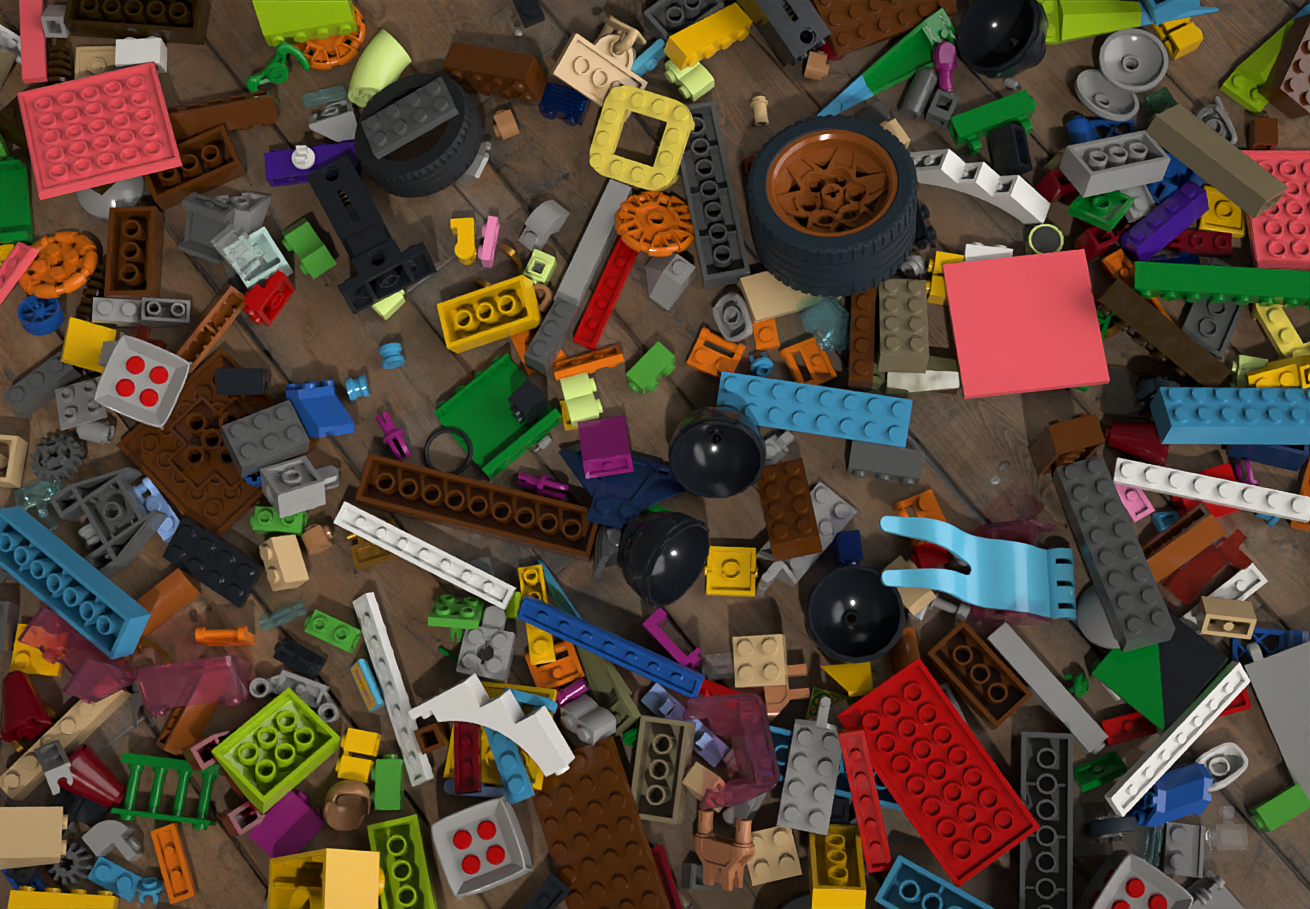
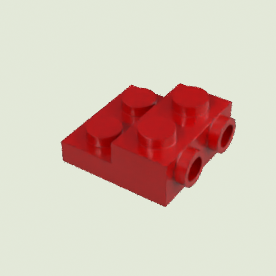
[243,270,296,327]

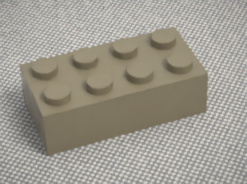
[876,279,929,373]
[631,715,696,824]

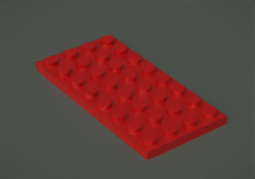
[836,658,1041,888]

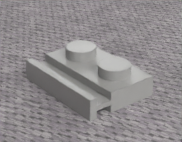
[1117,184,1157,223]
[1163,822,1205,878]

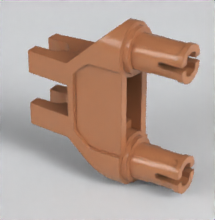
[741,664,810,723]
[693,808,755,891]

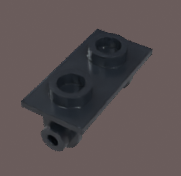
[914,200,937,250]
[273,636,327,681]

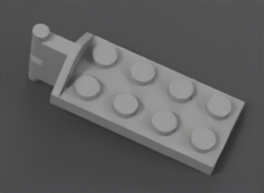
[755,482,857,596]
[776,697,844,836]

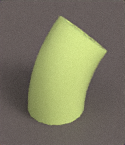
[348,29,411,108]

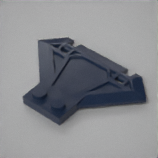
[559,443,686,530]

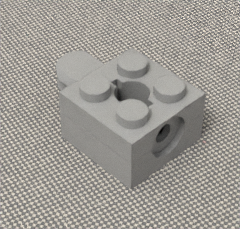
[260,455,340,518]
[455,606,517,684]

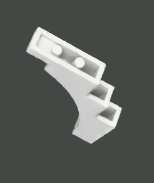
[910,149,1051,225]
[408,673,575,777]

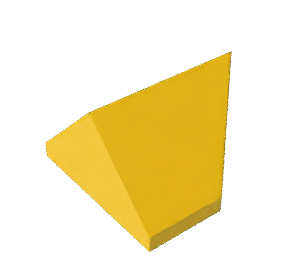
[820,662,873,697]

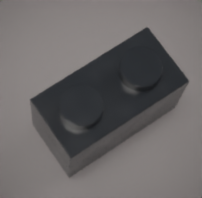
[989,123,1033,176]
[508,378,549,427]

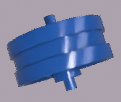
[17,294,65,336]

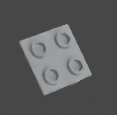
[55,376,108,430]
[1186,869,1244,909]

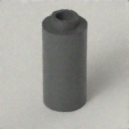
[899,68,938,121]

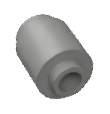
[76,419,115,445]

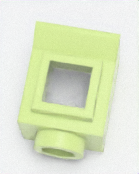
[523,249,557,286]

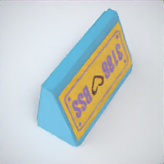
[350,658,385,712]

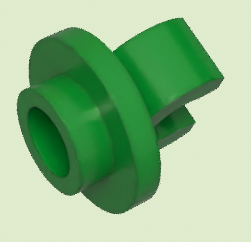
[1064,673,1089,698]
[622,720,640,747]

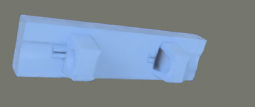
[640,683,730,768]

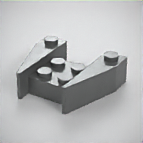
[49,467,168,580]

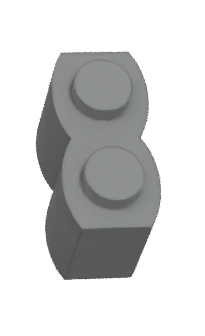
[560,695,616,746]

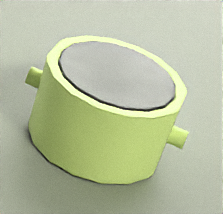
[1025,224,1064,255]

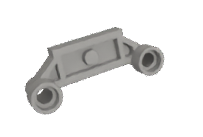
[249,670,340,723]

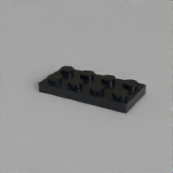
[162,515,265,608]

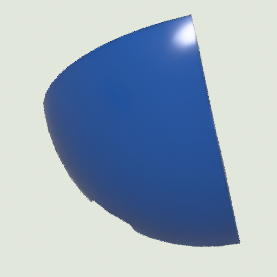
[1146,146,1205,205]

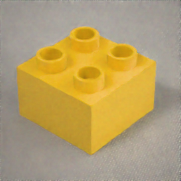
[267,848,385,909]

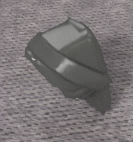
[592,525,624,579]

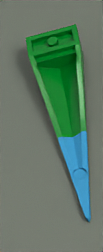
[814,8,959,118]

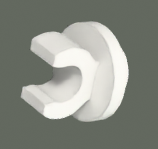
[292,145,315,170]

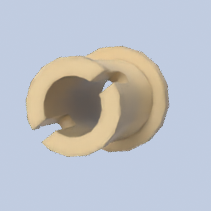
[750,96,769,127]
[1043,148,1065,174]

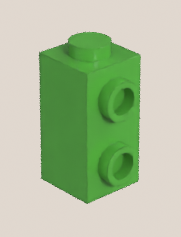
[626,341,676,396]
[250,506,308,537]
[304,609,363,654]
[371,754,405,811]
[1249,783,1310,832]

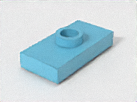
[630,38,666,77]

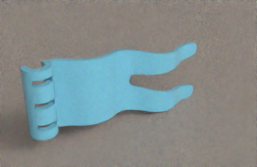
[879,516,1077,620]

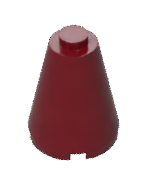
[1105,421,1170,467]
[0,670,53,743]
[57,742,126,808]

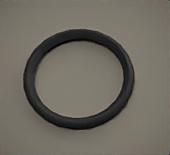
[424,428,473,475]

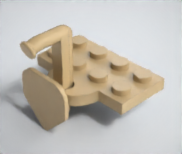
[550,14,648,122]

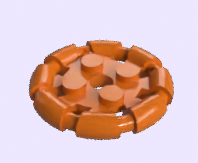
[289,5,366,70]
[614,191,694,257]
[18,231,98,299]

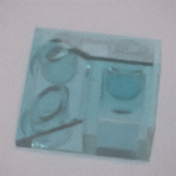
[798,296,850,353]

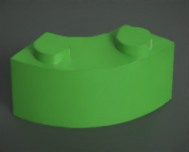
[281,218,337,279]

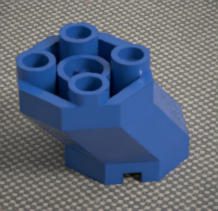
[286,380,356,437]
[1126,763,1213,827]

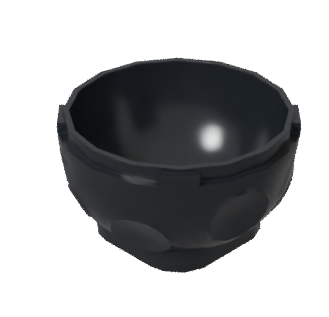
[957,0,1049,79]
[668,405,767,498]
[617,511,711,607]
[804,564,905,664]

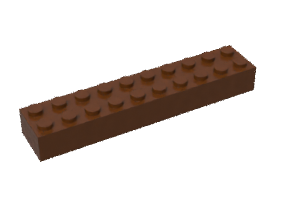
[355,454,601,563]

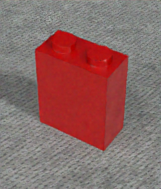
[1169,462,1243,520]

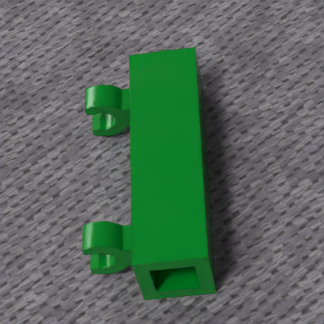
[947,89,1036,156]

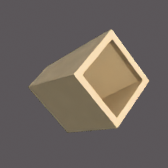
[0,807,68,870]

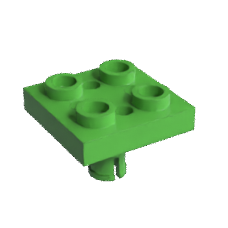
[428,594,485,642]

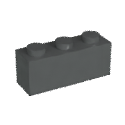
[524,296,579,376]
[2,351,83,419]
[846,440,924,486]

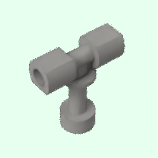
[908,590,971,623]

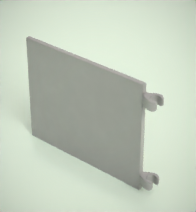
[1244,641,1310,800]

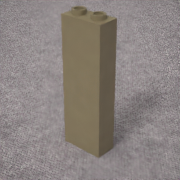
[1146,104,1288,218]

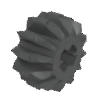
[48,842,93,886]

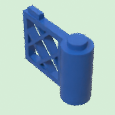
[1066,116,1136,145]
[1231,628,1310,678]

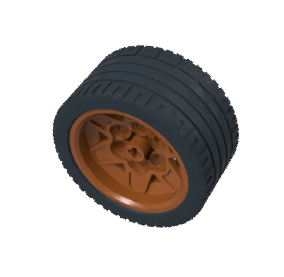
[747,114,917,298]

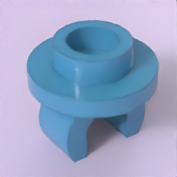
[750,352,773,377]
[137,877,163,904]

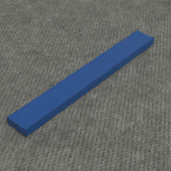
[517,594,705,700]

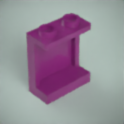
[578,415,633,479]
[642,607,701,670]
[248,789,327,858]

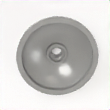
[1098,28,1168,92]
[1075,69,1139,122]
[76,175,145,219]
[1076,585,1120,649]

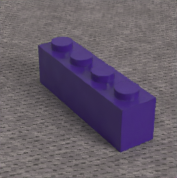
[264,140,362,187]
[1120,181,1209,262]

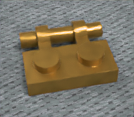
[346,518,401,571]

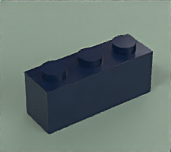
[1226,444,1309,472]

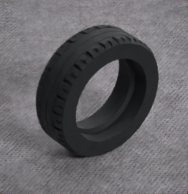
[354,73,483,198]

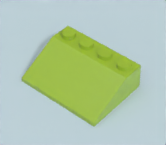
[252,0,358,47]
[211,687,340,814]

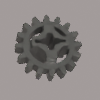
[29,434,84,484]

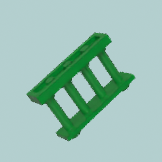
[111,752,225,830]

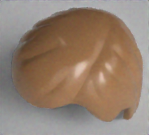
[323,780,372,832]

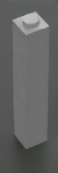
[553,179,632,308]
[984,622,1109,754]

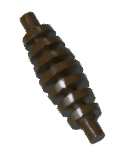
[46,38,72,86]
[77,254,107,324]

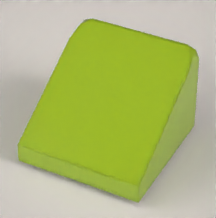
[503,592,522,620]

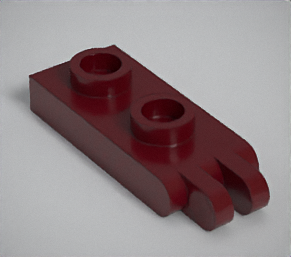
[1167,230,1232,258]

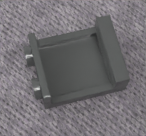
[178,192,236,264]

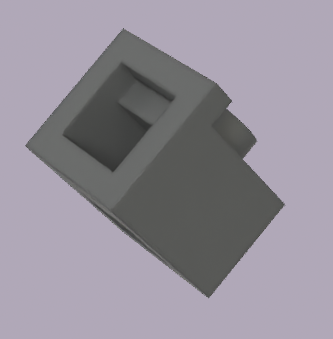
[925,89,959,130]

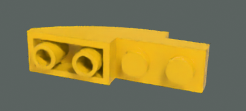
[1245,355,1310,389]
[518,564,556,665]

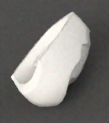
[1195,742,1248,792]

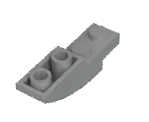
[92,297,190,327]

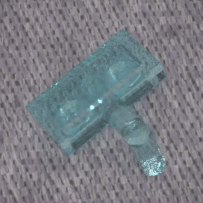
[14,479,65,531]

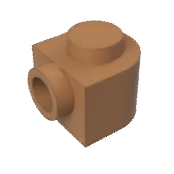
[804,51,830,81]
[492,109,520,140]
[534,284,555,315]
[301,524,334,555]

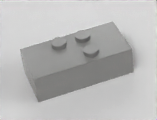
[1059,130,1171,198]

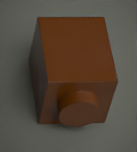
[1247,115,1278,150]
[413,720,451,755]

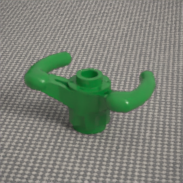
[245,42,311,104]

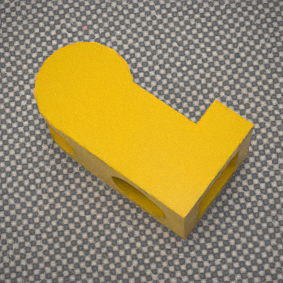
[450,218,477,265]

